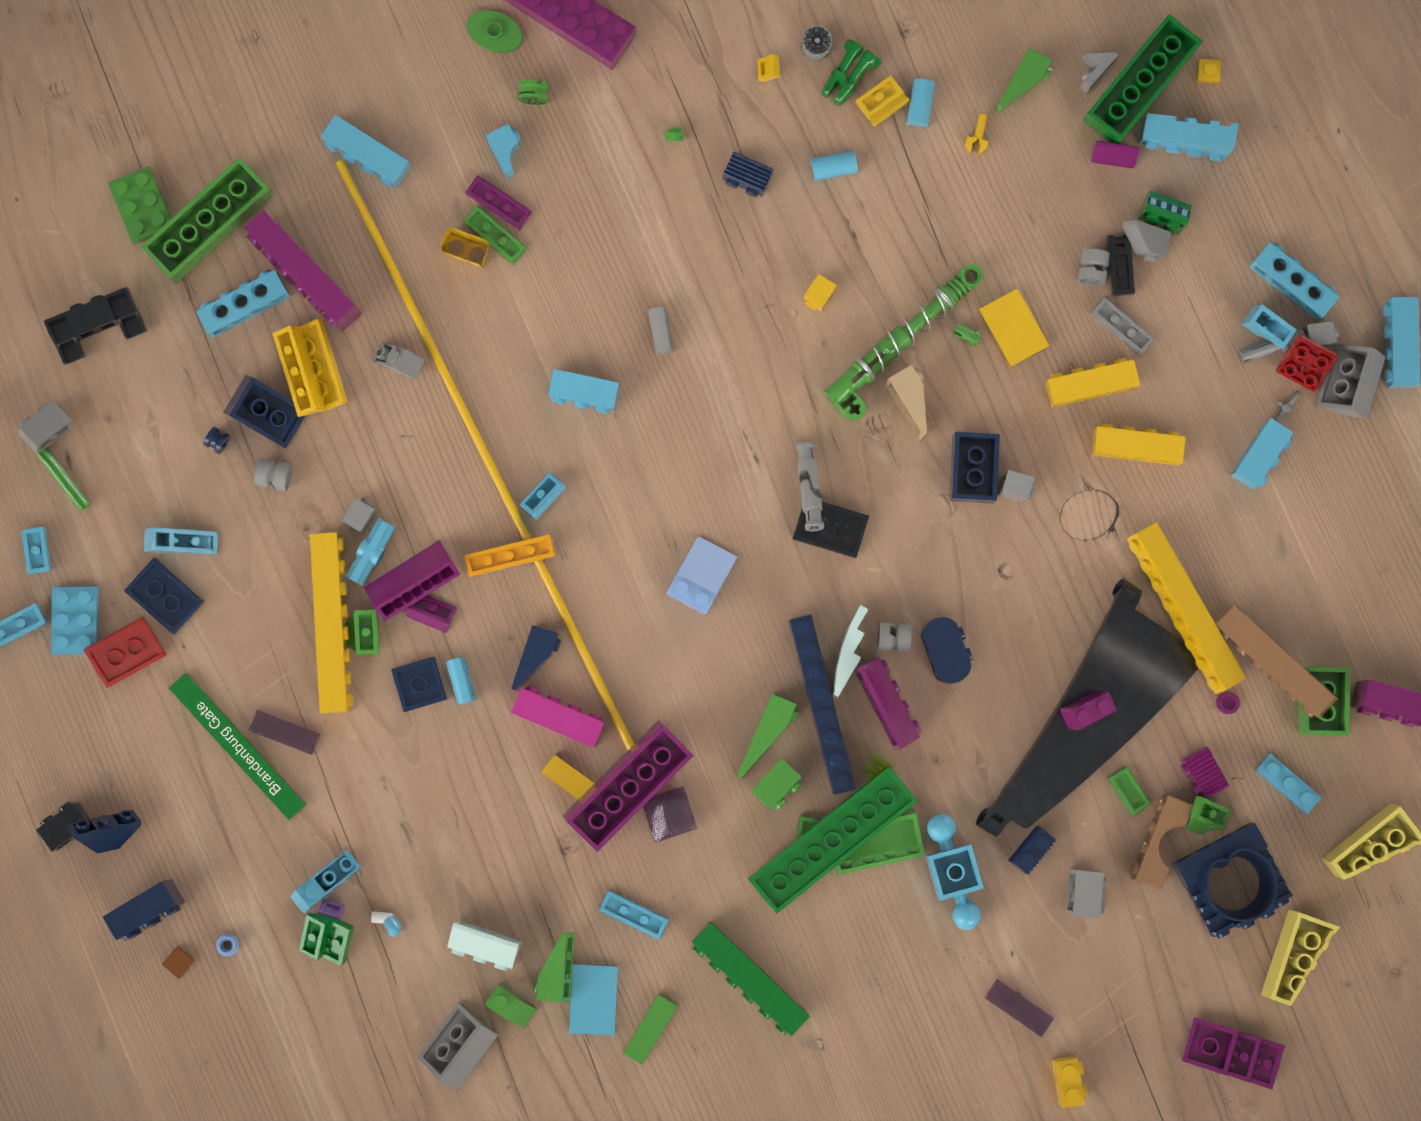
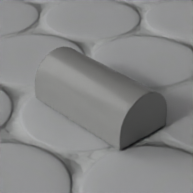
[648,306,674,355]

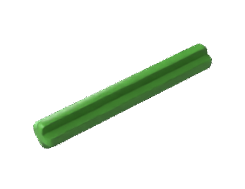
[34,448,90,511]

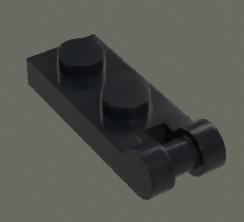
[1106,234,1135,296]

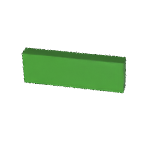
[463,205,527,265]
[623,994,678,1065]

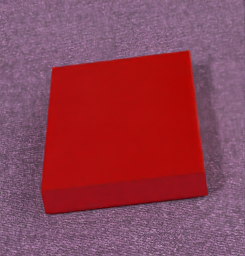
[84,616,166,688]

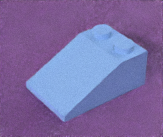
[667,536,737,615]

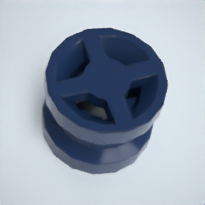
[203,426,231,454]

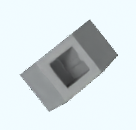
[372,342,425,380]

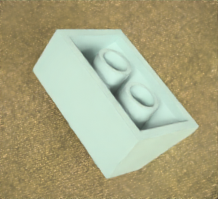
[447,920,522,971]

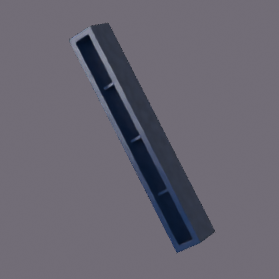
[789,614,856,795]

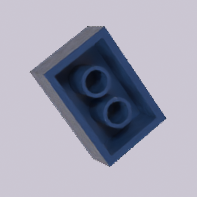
[949,432,1000,504]
[103,879,185,941]

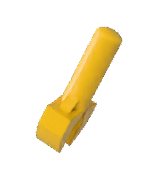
[965,113,989,156]

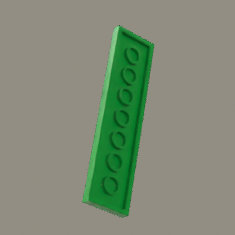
[748,765,918,914]

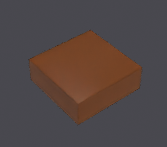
[162,946,195,979]

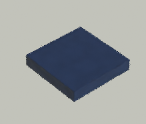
[391,657,447,713]

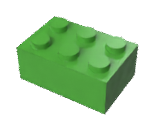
[1298,667,1350,736]

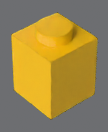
[803,274,837,311]

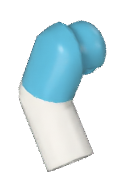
[371,911,401,937]

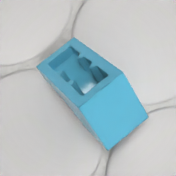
[485,123,521,179]
[1241,304,1297,349]

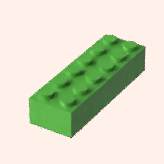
[141,157,273,284]

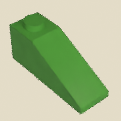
[996,48,1052,113]
[535,932,575,1002]

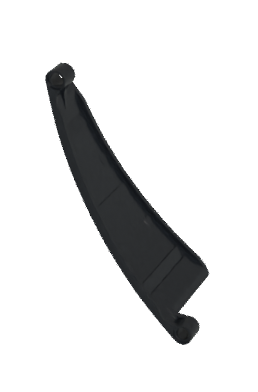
[976,578,1199,837]

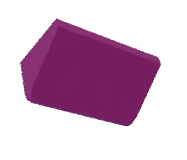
[1091,141,1140,168]
[406,596,457,633]

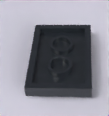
[792,502,869,559]

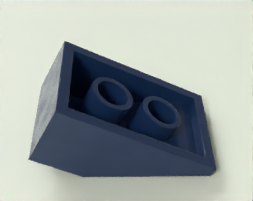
[223,375,305,449]

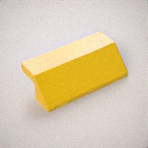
[272,319,348,417]

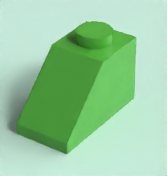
[485,984,536,1028]

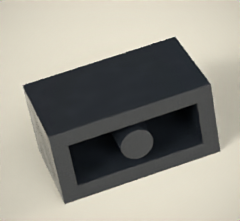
[36,802,90,852]

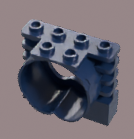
[1171,822,1293,939]

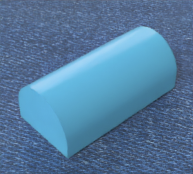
[906,79,935,128]
[810,150,858,181]
[520,472,567,520]
[446,657,477,705]

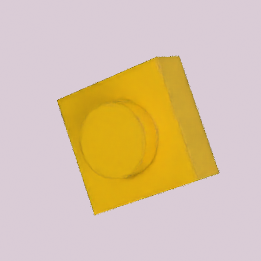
[757,54,780,82]
[1196,59,1221,84]

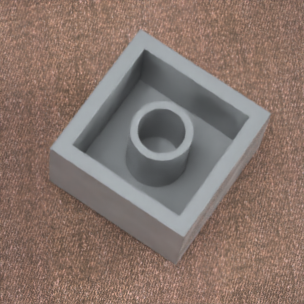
[1066,868,1107,919]

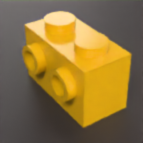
[1051,1055,1088,1108]

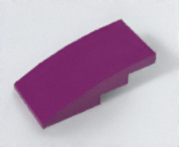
[1182,1017,1285,1090]

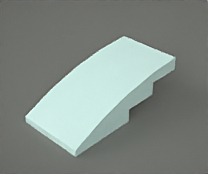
[832,605,868,698]

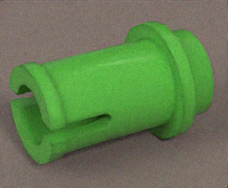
[953,323,982,346]

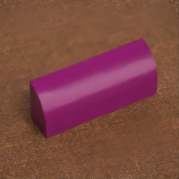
[364,540,460,622]

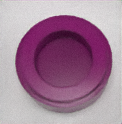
[1216,692,1240,714]

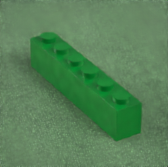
[692,921,810,1037]

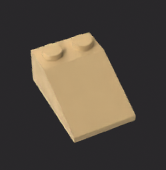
[885,365,927,442]

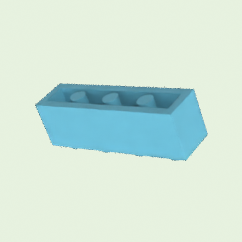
[321,115,411,188]
[1383,297,1420,388]

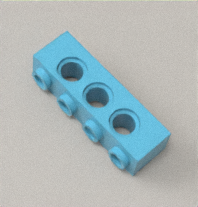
[1249,242,1339,321]
[196,269,291,338]

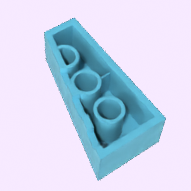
[1139,113,1239,162]

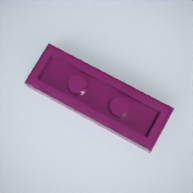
[465,175,532,231]

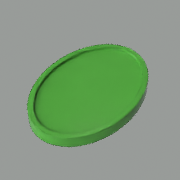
[467,10,522,53]

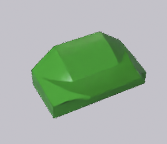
[345,609,380,655]
[1186,796,1231,835]

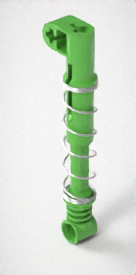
[823,264,983,421]

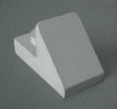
[1080,52,1118,93]

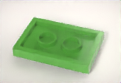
[108,166,171,244]

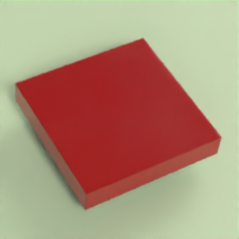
[1276,333,1338,393]

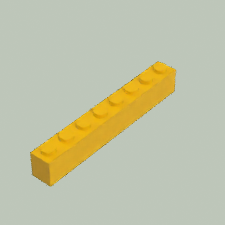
[1127,522,1246,694]
[310,532,353,714]

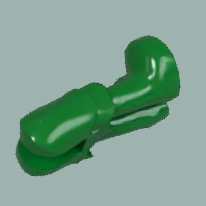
[822,39,882,106]

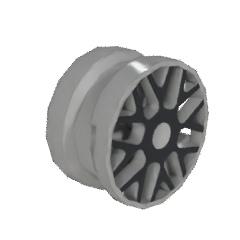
[801,25,833,60]

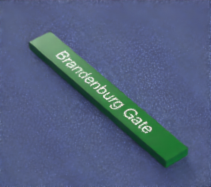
[169,673,306,820]

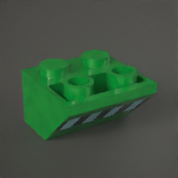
[1137,191,1192,235]

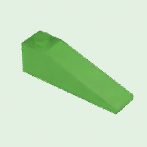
[737,694,799,779]

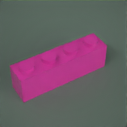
[511,686,605,748]

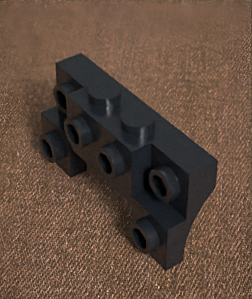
[44,287,147,365]

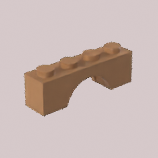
[1131,795,1193,890]

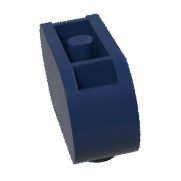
[921,617,973,684]

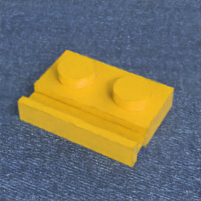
[855,75,910,127]

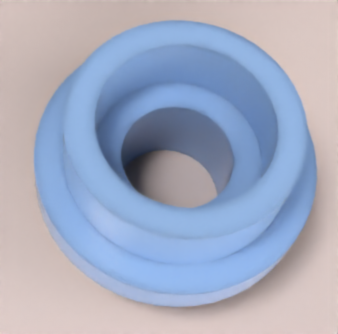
[216,933,239,956]

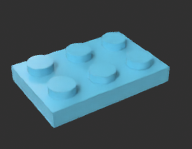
[51,587,99,655]

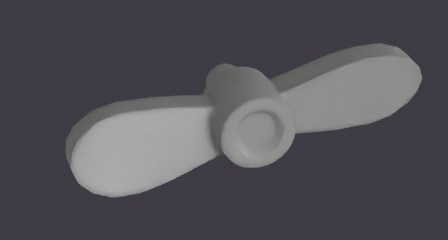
[1274,391,1301,422]

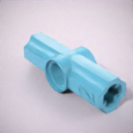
[345,518,396,586]

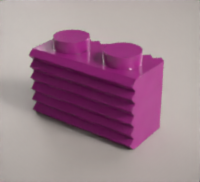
[1060,690,1116,731]
[1180,746,1229,799]

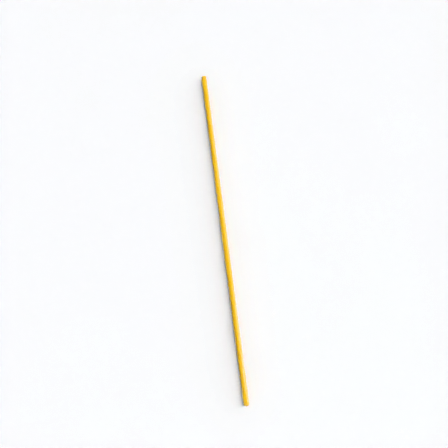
[335,160,634,750]

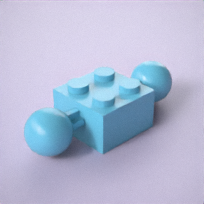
[925,814,984,930]

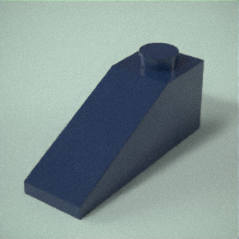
[511,625,561,691]

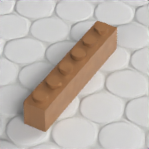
[1216,605,1338,718]

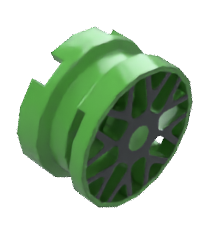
[517,79,549,105]

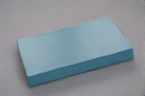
[569,964,618,1035]

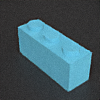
[548,369,620,414]
[1230,418,1294,490]

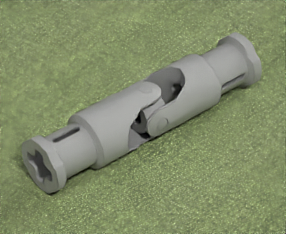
[796,441,825,531]

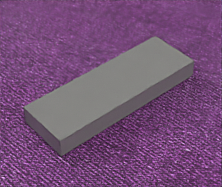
[1090,297,1155,357]

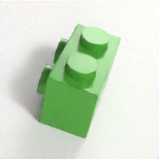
[751,759,803,812]

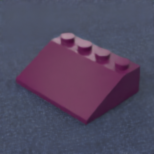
[854,657,921,750]

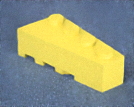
[1322,803,1421,880]
[1261,910,1340,1006]

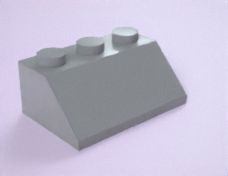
[1316,344,1386,419]
[418,1003,498,1090]

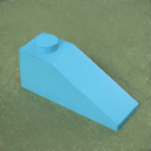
[144,527,218,554]

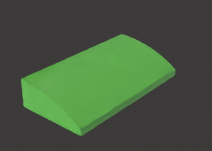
[835,809,925,875]

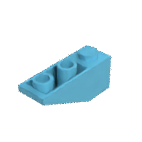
[290,850,361,914]

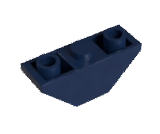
[67,810,141,854]

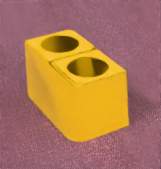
[440,228,490,268]

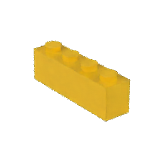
[1045,358,1140,408]
[1091,423,1186,466]

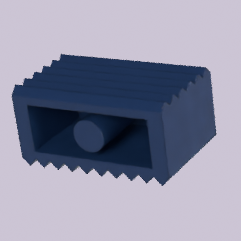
[723,151,774,197]
[1008,826,1056,874]

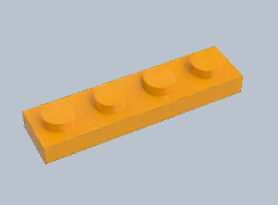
[464,534,556,577]

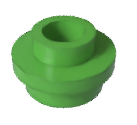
[663,128,685,141]

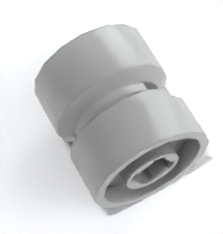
[1077,249,1110,286]
[254,457,293,492]
[877,622,911,653]

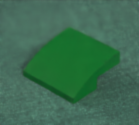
[298,913,354,966]

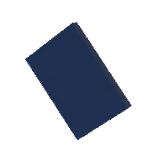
[124,557,204,635]

